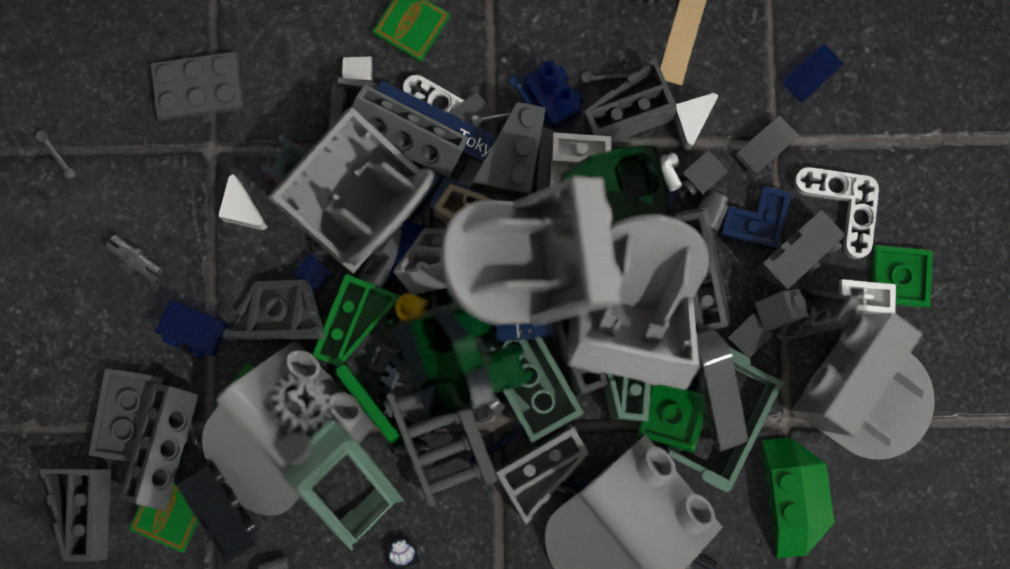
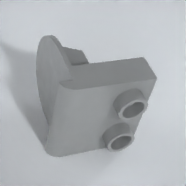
[267,107,434,273]
[441,177,621,326]
[569,215,709,390]
[791,312,935,459]
[202,340,375,516]
[545,435,723,569]

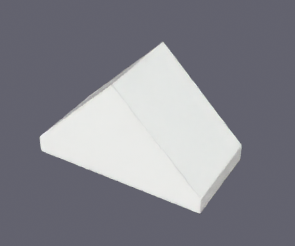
[674,93,719,151]
[219,174,268,230]
[839,280,896,314]

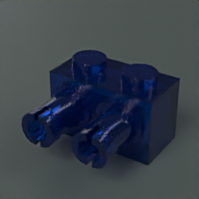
[523,59,584,129]

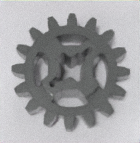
[266,374,334,438]

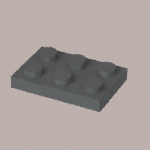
[151,52,244,121]
[88,368,166,462]

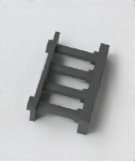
[383,373,498,507]

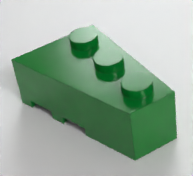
[312,274,400,368]

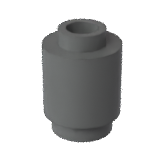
[696,190,729,233]

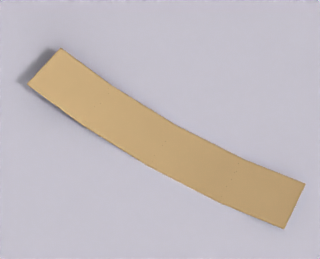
[660,0,706,85]

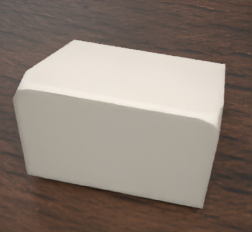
[342,56,373,83]

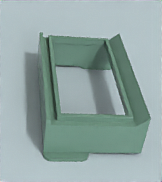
[665,347,784,492]
[282,420,404,551]

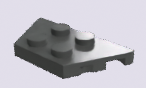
[222,279,325,341]

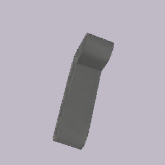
[696,329,748,452]

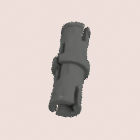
[105,234,163,283]

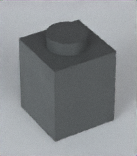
[679,150,728,199]
[755,289,809,331]
[724,313,774,358]

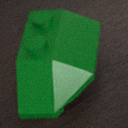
[761,437,834,559]

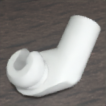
[660,153,682,192]

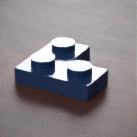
[720,186,792,250]

